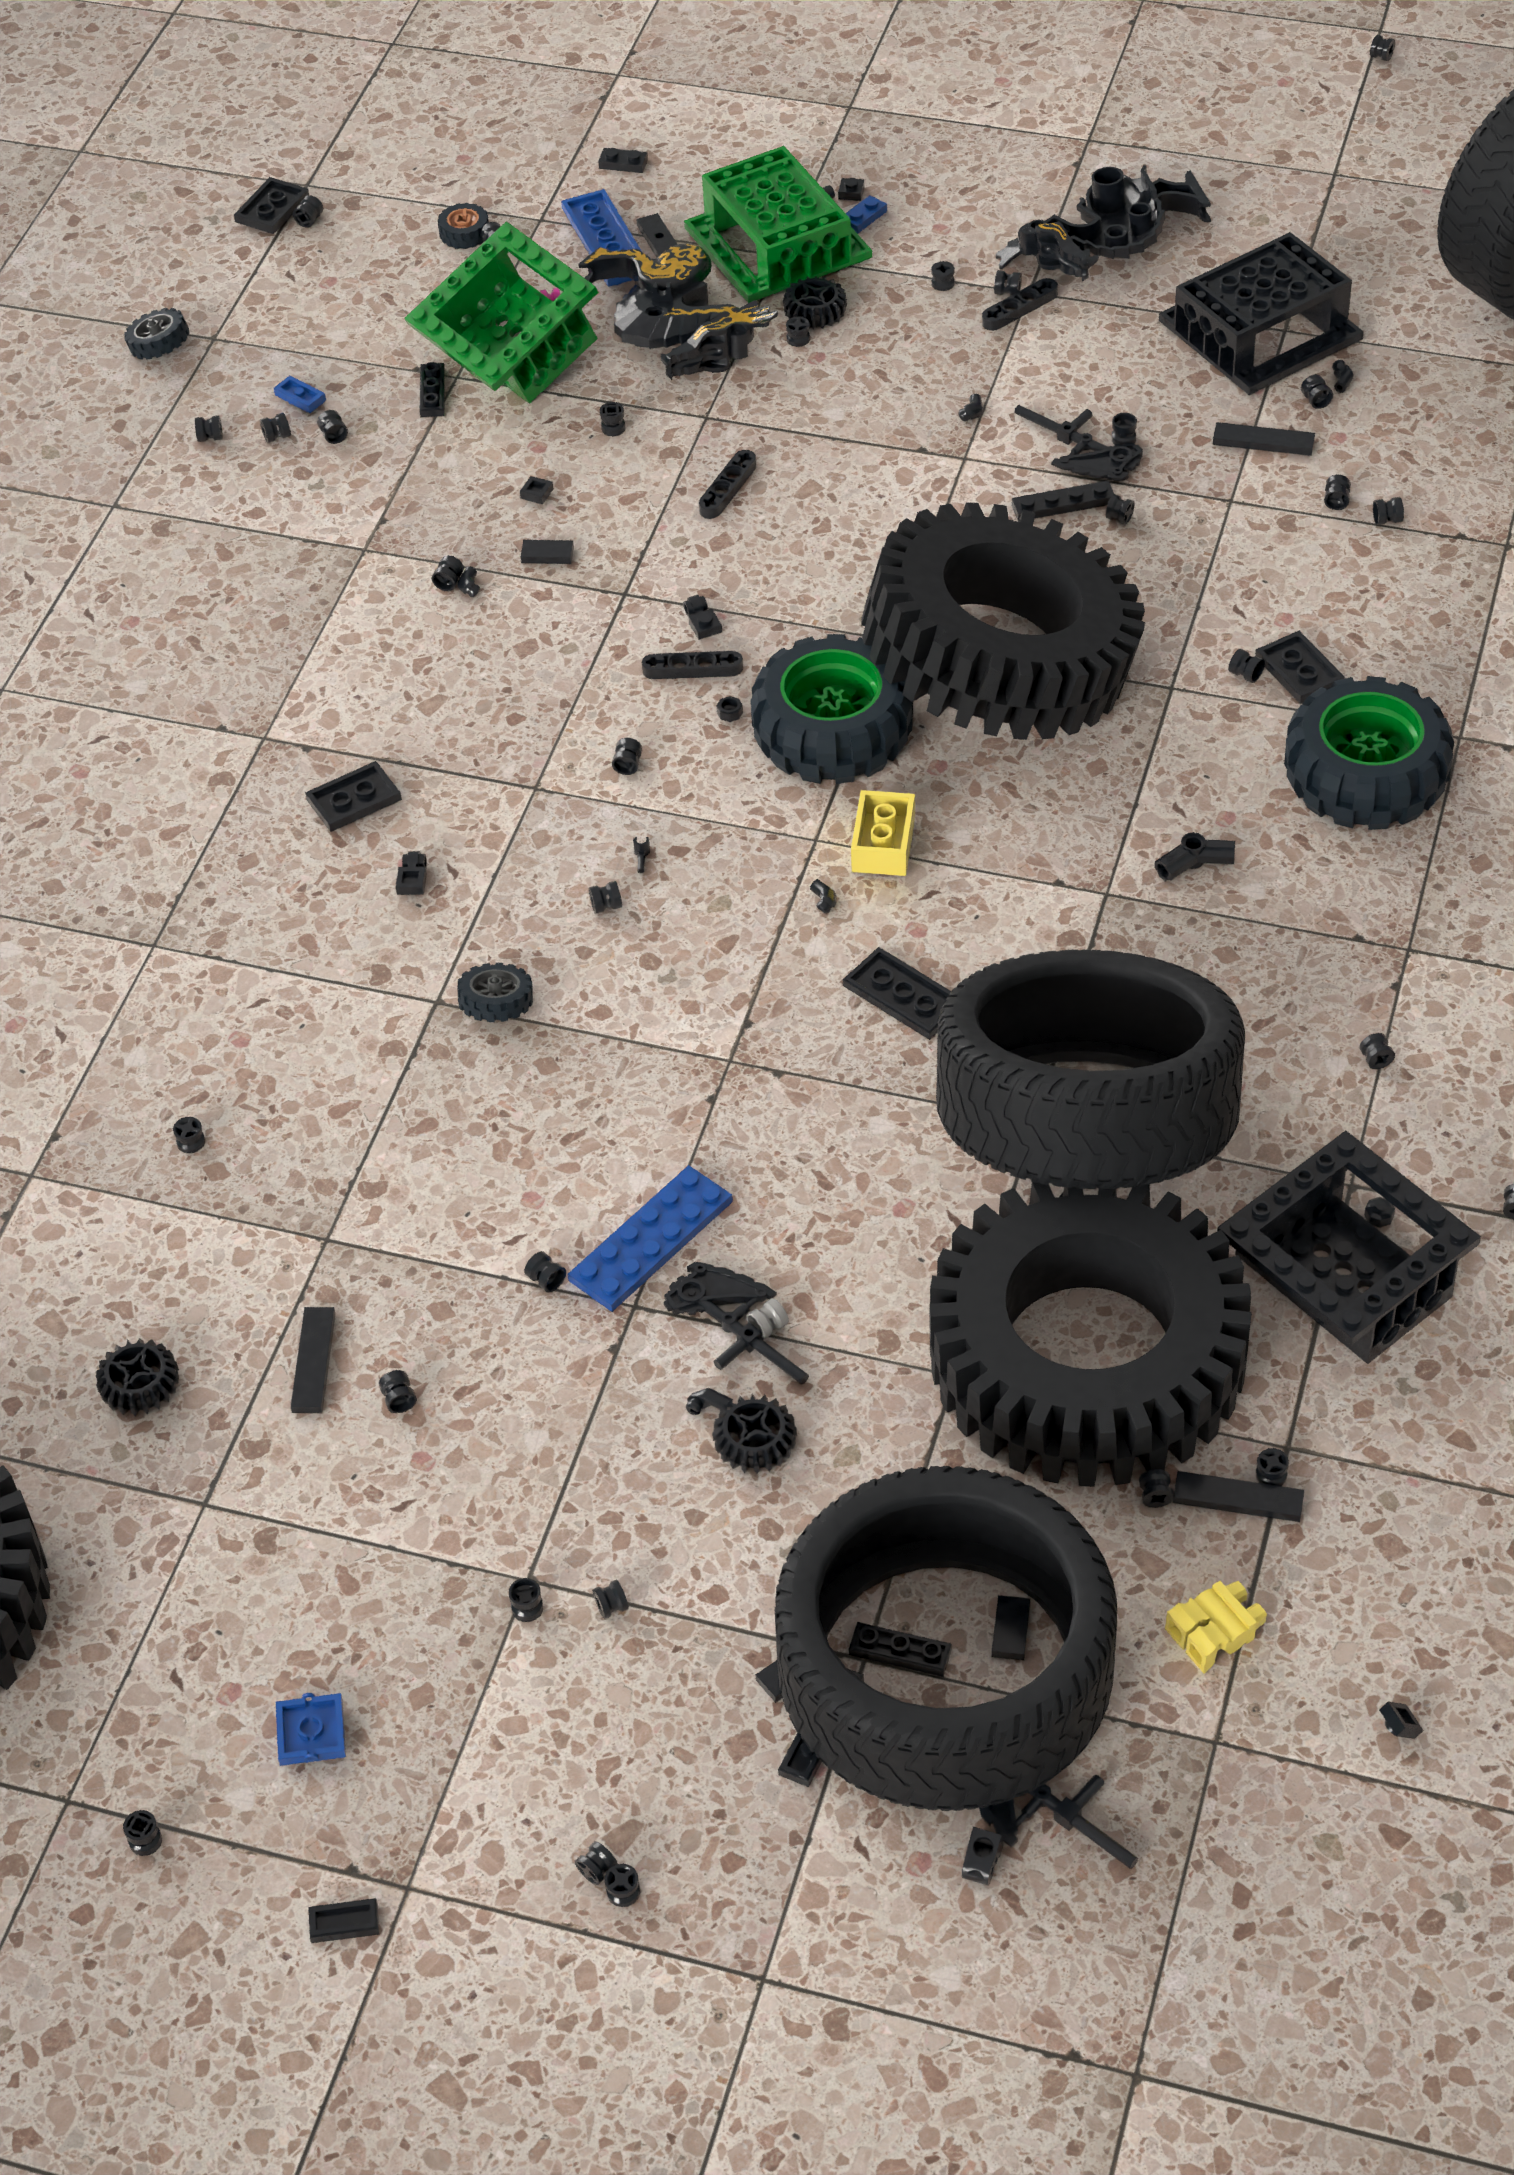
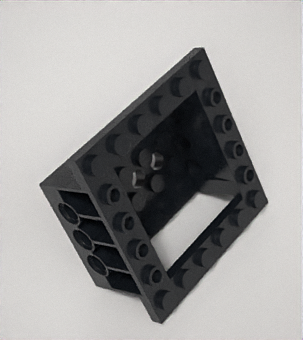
[1159,232,1364,395]
[1217,1130,1481,1364]

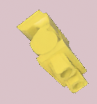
[1165,1581,1267,1674]

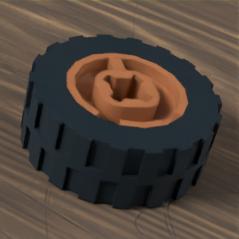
[438,203,489,249]

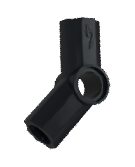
[1154,832,1235,882]

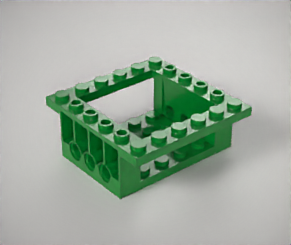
[684,146,872,303]
[404,221,599,404]

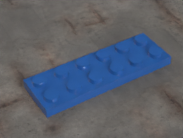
[561,189,641,287]
[567,1165,733,1312]

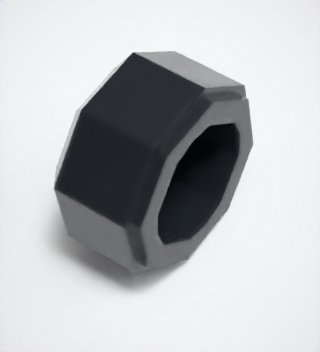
[716,696,743,722]
[1364,1197,1395,1228]

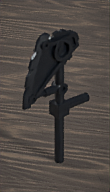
[1014,405,1143,481]
[664,1262,809,1384]
[979,1775,1138,1869]

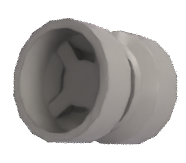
[746,1298,789,1340]

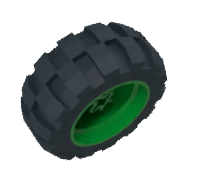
[750,634,913,784]
[1284,676,1454,830]

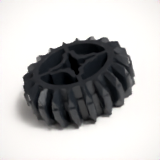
[783,276,847,330]
[96,1338,179,1417]
[712,1394,797,1474]

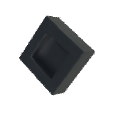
[838,178,865,201]
[520,476,554,505]
[1379,1701,1424,1739]

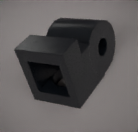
[962,1827,1004,1886]

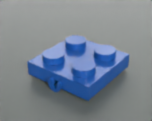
[276,1693,346,1766]

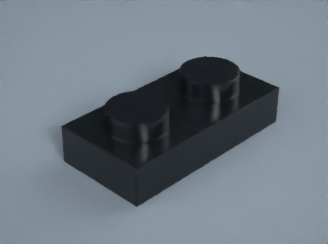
[598,148,648,173]

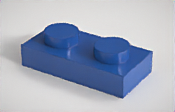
[846,195,887,234]
[274,375,326,413]

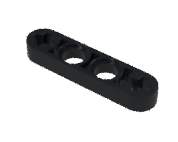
[982,278,1058,331]
[699,450,756,519]
[641,651,743,679]

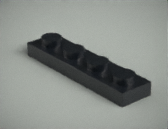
[1012,480,1114,521]

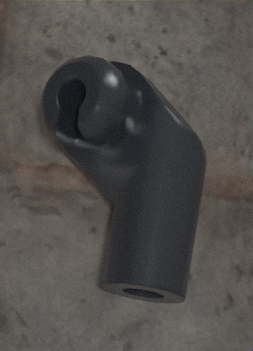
[1332,360,1354,393]
[958,394,983,422]
[810,879,837,914]
[686,1388,733,1415]

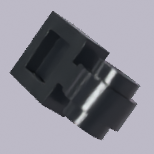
[683,595,722,640]
[395,851,427,895]

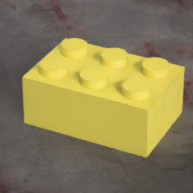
[851,790,915,876]

